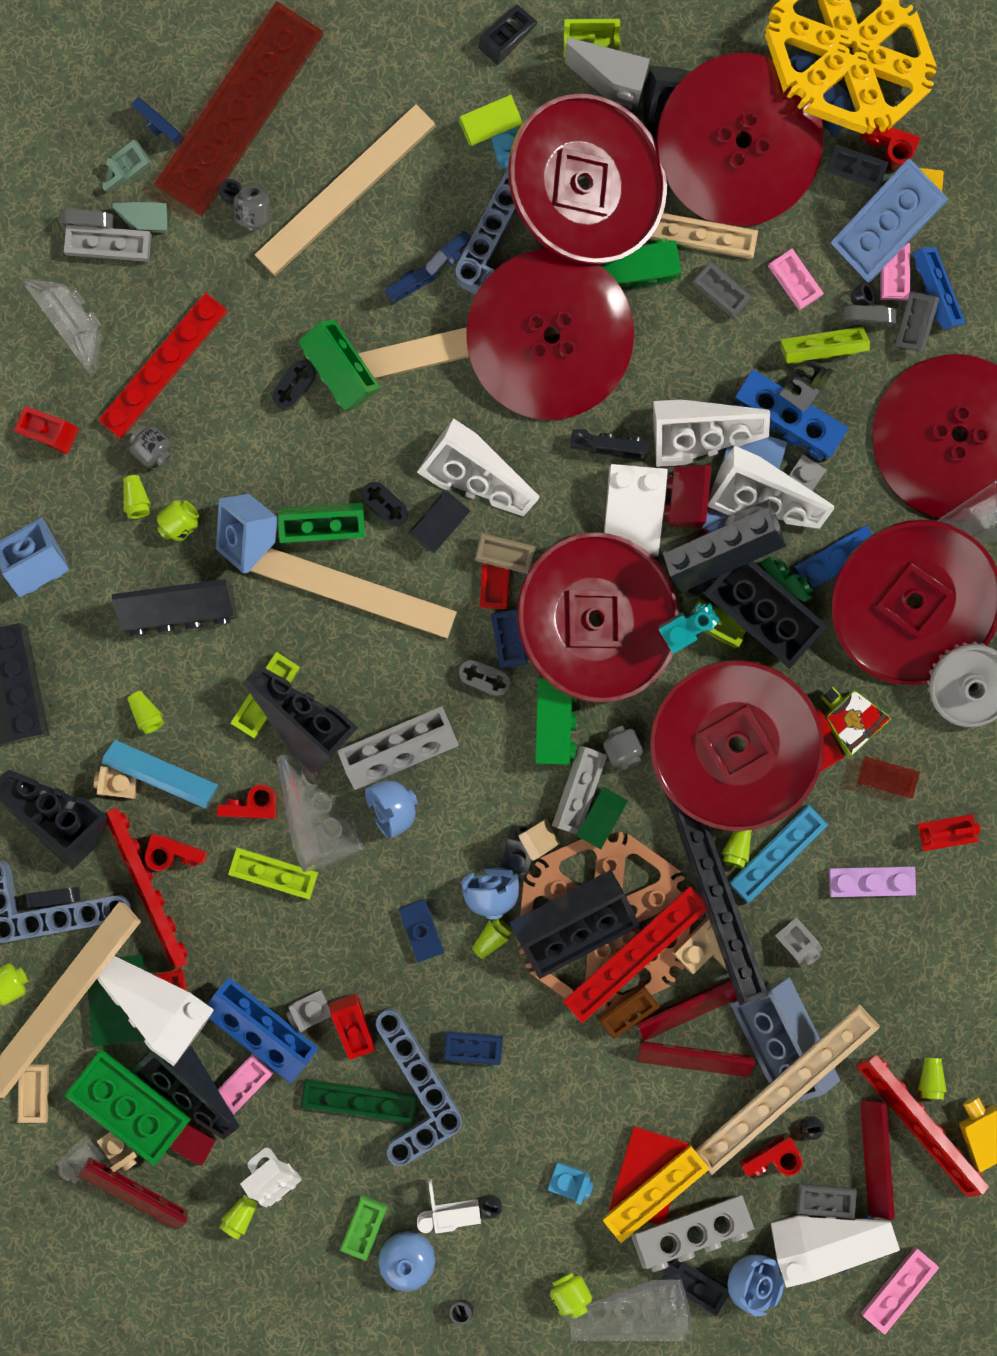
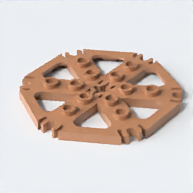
[517,832,690,1011]

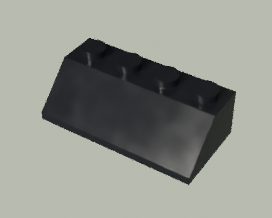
[663,499,786,592]
[704,561,827,669]
[111,579,237,637]
[0,623,49,746]
[510,870,640,979]

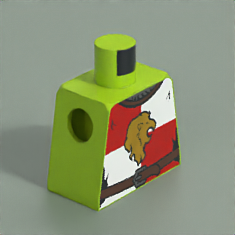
[820,686,891,756]

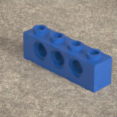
[732,369,849,461]
[207,977,319,1083]

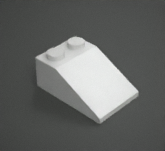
[604,464,667,557]

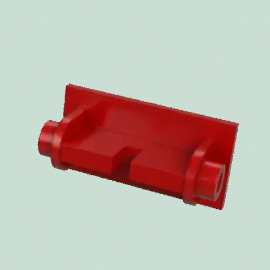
[918,814,981,851]

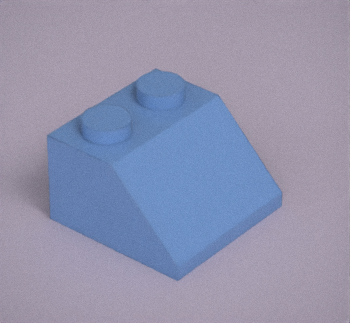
[216,494,278,573]
[0,517,69,597]

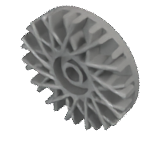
[927,642,997,727]

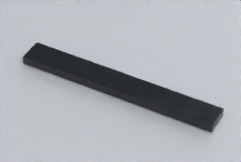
[664,791,768,1006]

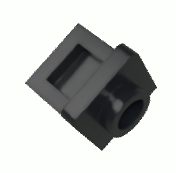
[500,825,531,874]

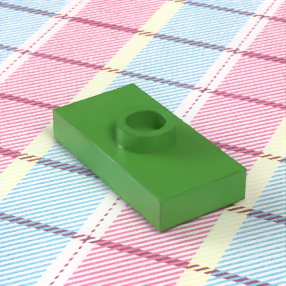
[340,1195,388,1261]

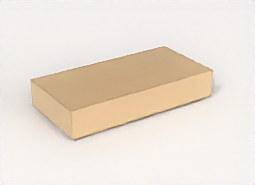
[519,819,560,861]
[18,1064,49,1123]

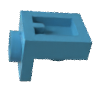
[491,127,518,170]
[548,1162,593,1205]

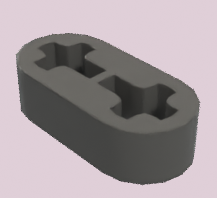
[59,209,114,228]
[843,305,897,327]
[459,660,510,696]

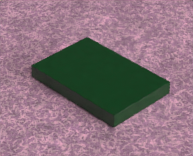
[88,954,145,1047]

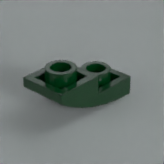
[760,556,815,601]
[576,786,628,850]

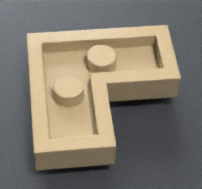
[672,917,727,974]

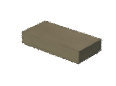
[474,533,536,574]

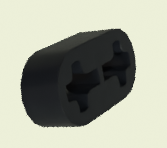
[272,361,315,410]
[362,482,408,527]
[25,887,81,908]

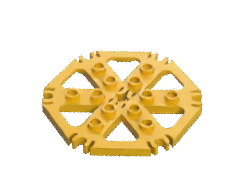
[764,0,937,134]

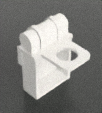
[240,1148,302,1207]
[417,1179,481,1234]

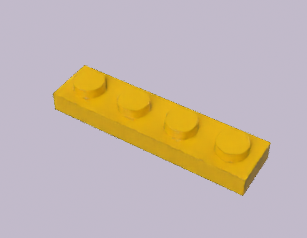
[602,1145,710,1243]

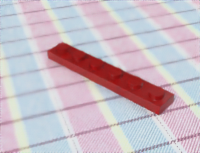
[98,292,228,439]
[105,808,188,970]
[562,886,706,1023]
[855,1054,989,1198]

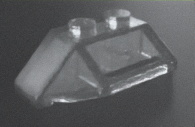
[21,278,103,376]

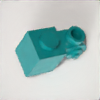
[658,603,720,654]

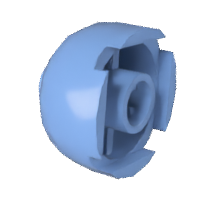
[365,780,418,838]
[461,868,519,919]
[378,1231,436,1292]
[728,1255,785,1316]

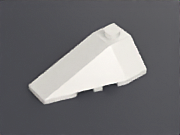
[653,400,770,467]
[417,418,539,517]
[708,446,834,529]
[97,956,214,1066]
[771,1215,900,1288]

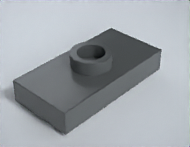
[691,260,753,320]
[895,291,939,353]
[796,1183,857,1219]

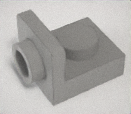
[789,454,826,491]
[775,917,823,967]
[287,989,331,1032]

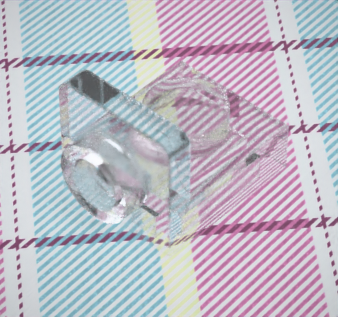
[56,1135,105,1184]

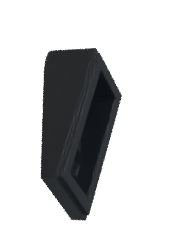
[478,4,537,65]

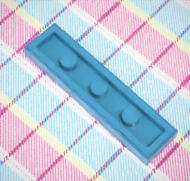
[102,740,218,809]
[728,804,828,904]

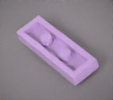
[829,866,916,897]

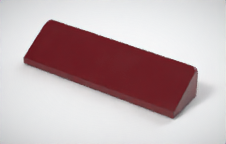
[637,978,737,1041]
[637,1041,755,1077]
[860,1099,895,1220]
[78,1157,188,1229]

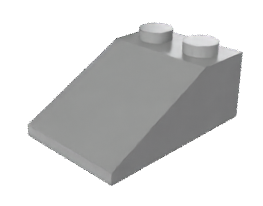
[564,37,650,111]

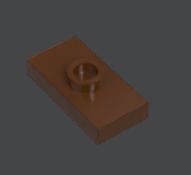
[596,983,660,1040]

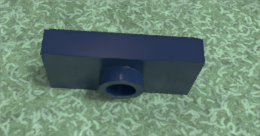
[131,97,184,147]
[425,231,471,275]
[385,265,439,305]
[491,608,529,670]
[398,899,445,963]
[444,1031,503,1065]

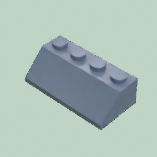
[730,977,841,1103]

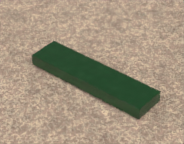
[301,1078,418,1124]

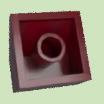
[663,465,711,530]

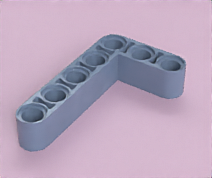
[456,168,517,295]
[0,860,132,943]
[376,1008,462,1166]

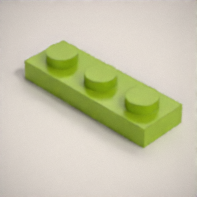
[781,327,870,363]
[231,652,301,739]
[228,847,319,900]

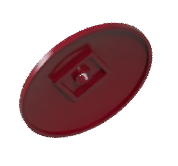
[657,53,823,227]
[508,94,667,264]
[466,249,634,420]
[872,354,997,520]
[831,520,997,685]
[517,533,679,703]
[650,660,824,831]

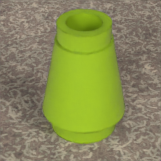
[123,475,151,519]
[127,691,164,734]
[721,830,752,868]
[472,918,513,959]
[918,1058,947,1100]
[219,1194,258,1240]

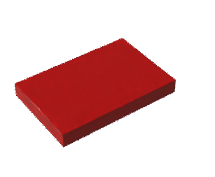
[608,1125,689,1225]

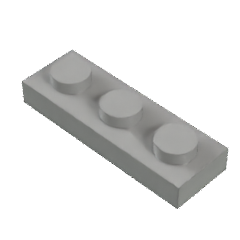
[64,225,152,262]
[552,745,607,834]

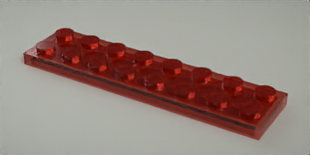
[154,1,324,217]

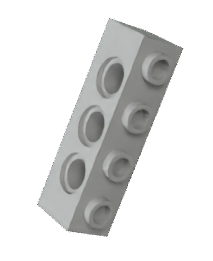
[338,706,459,790]
[631,1195,754,1272]

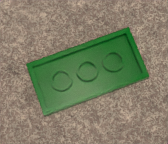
[64,1049,191,1166]

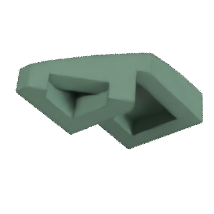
[102,140,153,192]
[111,202,167,233]

